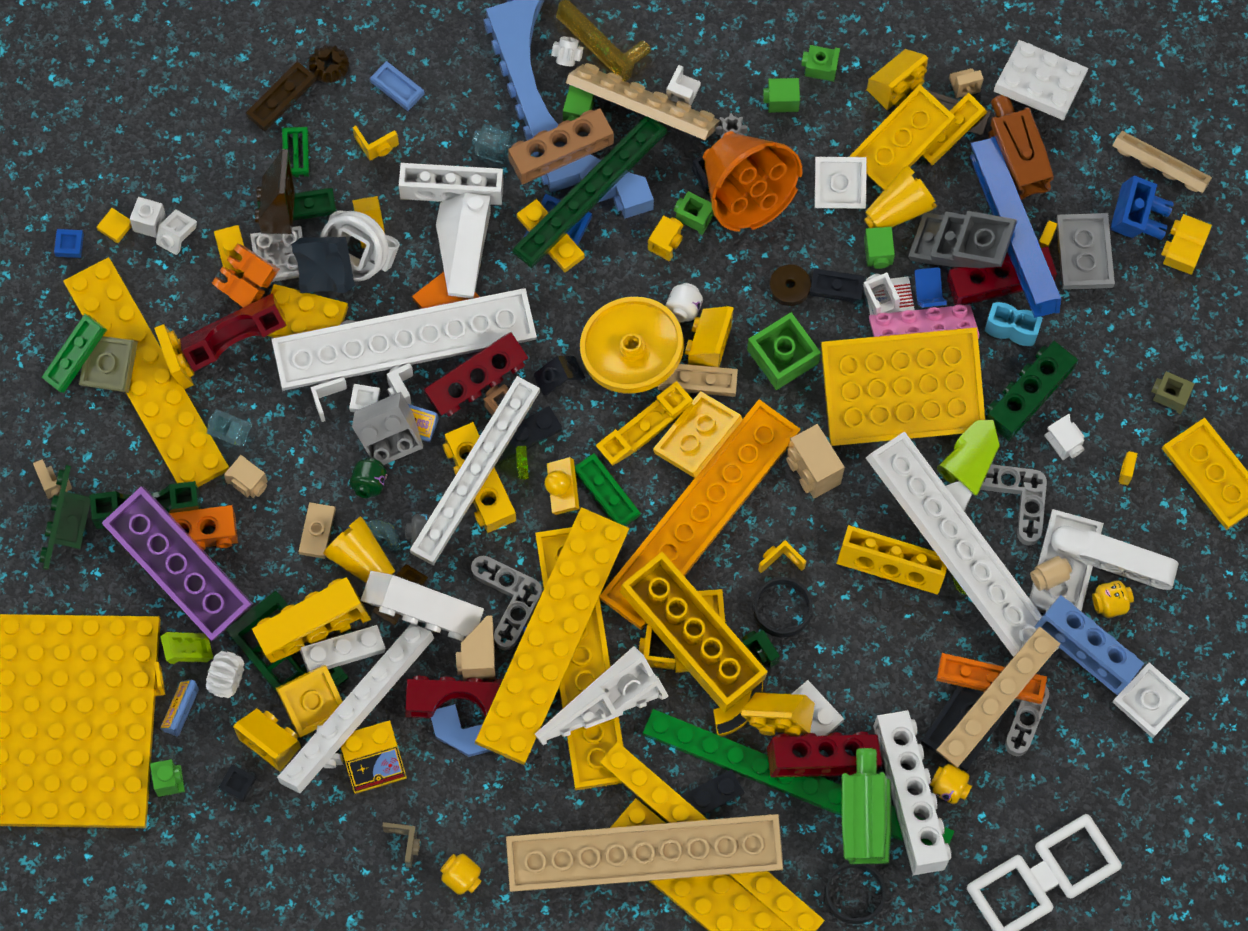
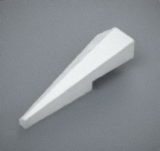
[535,646,668,745]

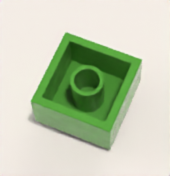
[747,312,821,390]

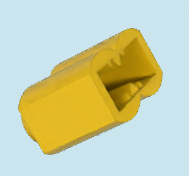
[1161,214,1212,275]

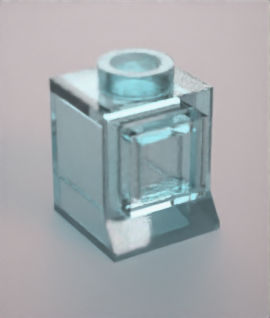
[472,124,512,164]

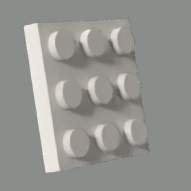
[994,40,1088,120]

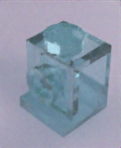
[207,409,253,447]

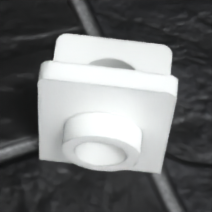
[311,377,347,422]

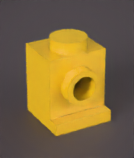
[648,215,683,262]

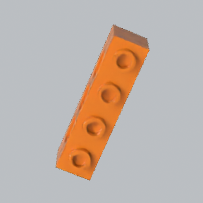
[169,505,238,550]

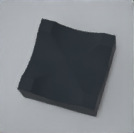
[291,237,355,293]

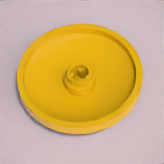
[580,297,684,393]

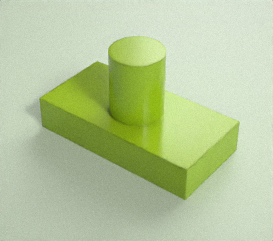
[160,632,213,664]

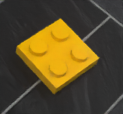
[154,324,194,389]
[276,665,343,737]

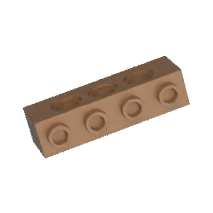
[508,108,614,185]

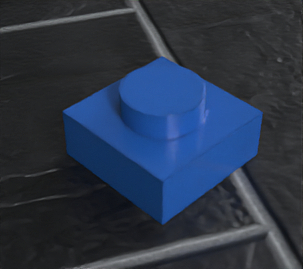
[54,229,84,258]

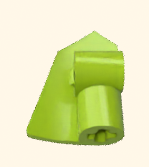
[937,420,1000,496]

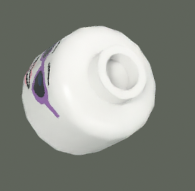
[666,283,703,322]

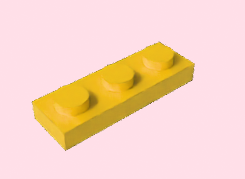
[923,92,987,165]
[517,199,585,273]

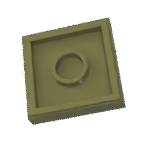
[79,336,138,393]

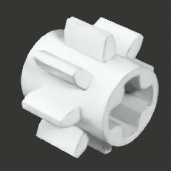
[551,37,583,66]

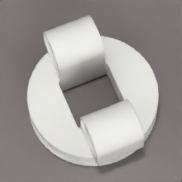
[320,211,400,282]

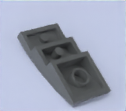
[908,211,1017,268]

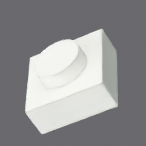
[349,384,380,412]

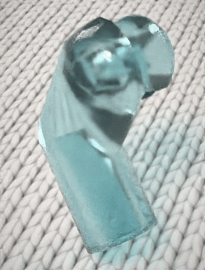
[367,519,402,550]

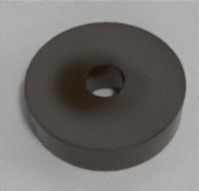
[769,264,811,306]

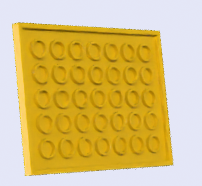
[0,614,161,828]

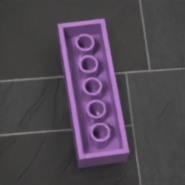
[102,486,253,641]

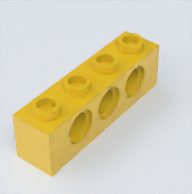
[442,422,516,533]
[836,525,947,595]

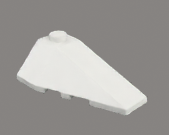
[436,193,491,299]

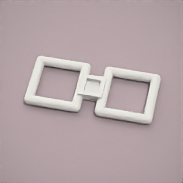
[967,814,1122,931]

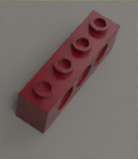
[947,246,1057,305]
[423,332,528,417]
[767,732,882,777]

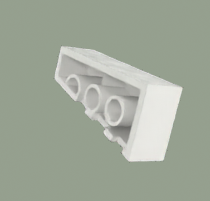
[360,571,484,641]

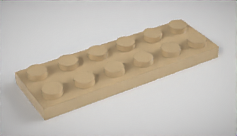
[566,63,719,140]

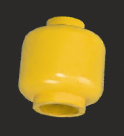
[440,854,482,895]

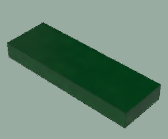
[257,188,336,221]

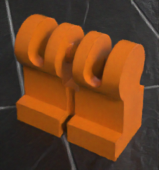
[212,243,280,308]

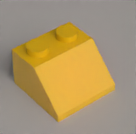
[685,306,734,367]
[233,709,301,772]

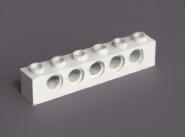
[873,710,951,875]

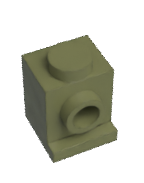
[1151,371,1195,414]

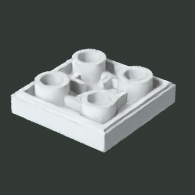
[250,226,303,282]

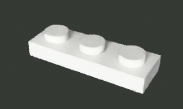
[300,625,386,672]

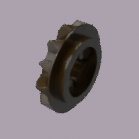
[309,45,349,83]

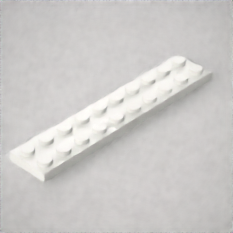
[272,288,537,391]
[866,432,1059,657]

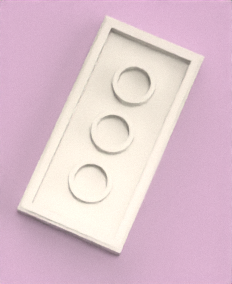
[1029,509,1104,614]

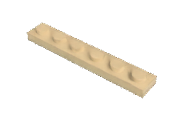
[936,627,1060,768]

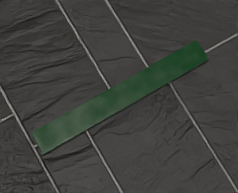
[512,116,667,268]

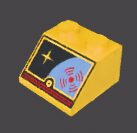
[341,720,407,794]

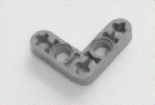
[980,464,1047,546]
[471,556,542,651]
[985,662,1049,756]

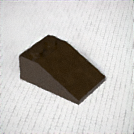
[255,149,295,234]

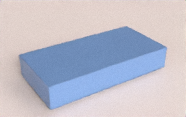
[370,61,424,111]

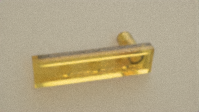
[556,0,651,82]

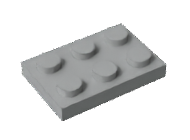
[1056,213,1115,290]

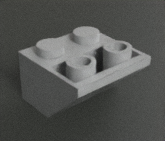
[352,392,423,465]

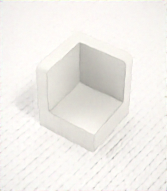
[666,65,701,105]

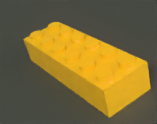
[620,552,768,713]

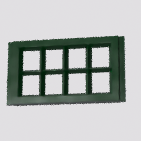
[226,591,349,695]

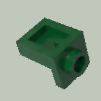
[742,630,780,668]

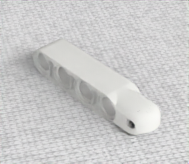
[1051,525,1179,590]

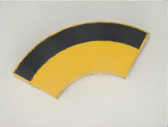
[713,681,763,736]

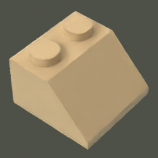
[456,616,496,682]

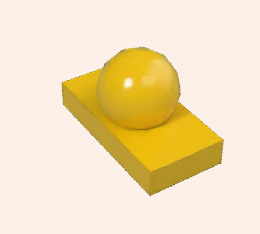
[544,457,579,515]

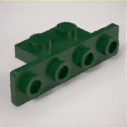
[39,465,90,570]

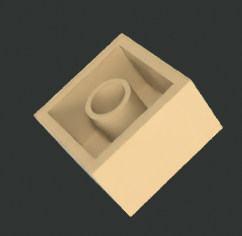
[786,424,845,498]

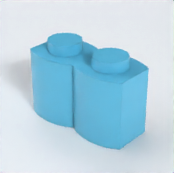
[984,302,1043,346]

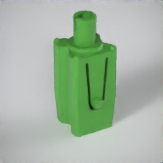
[842,748,891,864]

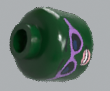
[349,458,387,499]

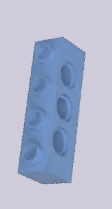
[1034,595,1144,695]

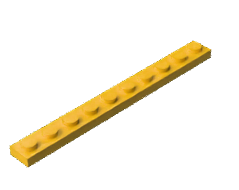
[600,742,825,931]

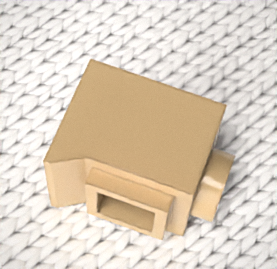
[224,455,268,498]

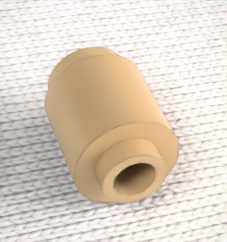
[1030,556,1072,591]

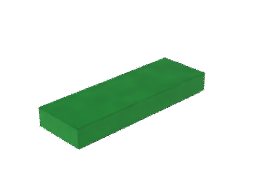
[42,314,107,393]
[575,453,641,526]

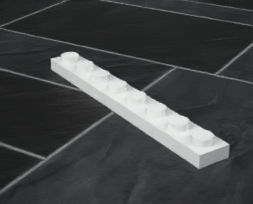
[410,376,540,565]
[277,623,434,793]

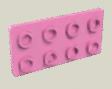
[869,305,979,339]

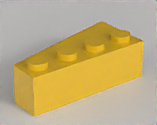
[252,577,371,663]

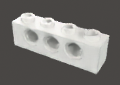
[399,163,504,205]

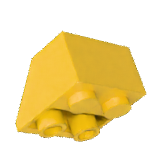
[867,49,928,110]
[741,692,815,737]

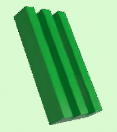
[282,127,309,177]

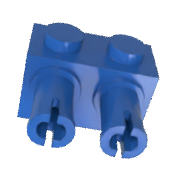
[1110,175,1173,240]

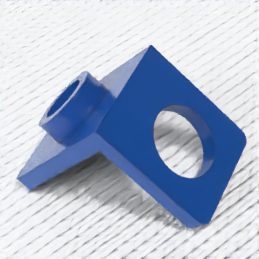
[914,267,947,308]

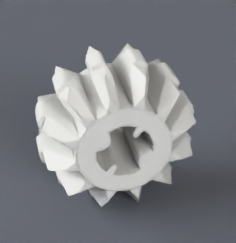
[206,651,244,698]

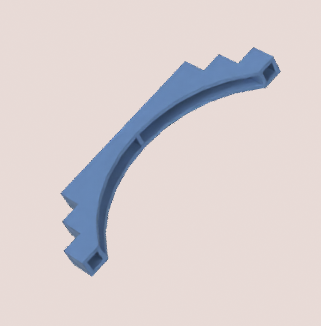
[483,0,654,218]

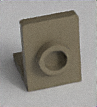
[382,822,420,868]

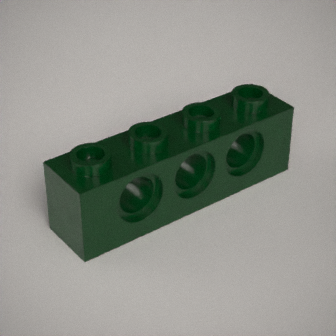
[986,341,1078,442]

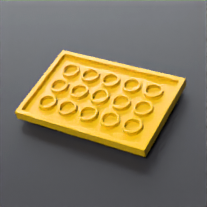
[821,327,985,446]

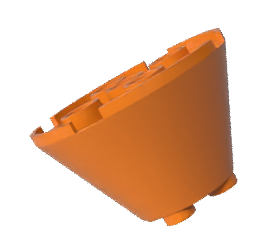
[703,131,802,232]

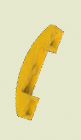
[596,381,693,466]

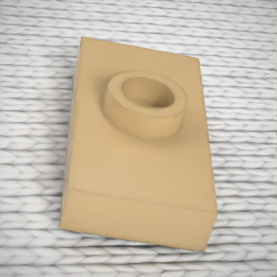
[298,502,336,559]

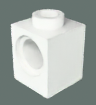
[129,197,166,238]

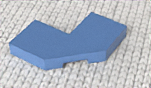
[431,704,490,757]

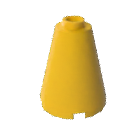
[864,166,937,228]
[323,516,395,583]

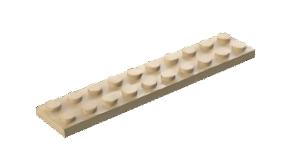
[506,814,783,892]

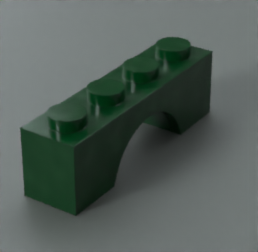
[90,481,201,529]

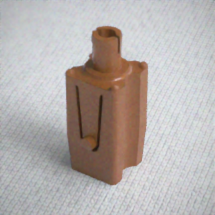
[988,95,1054,200]

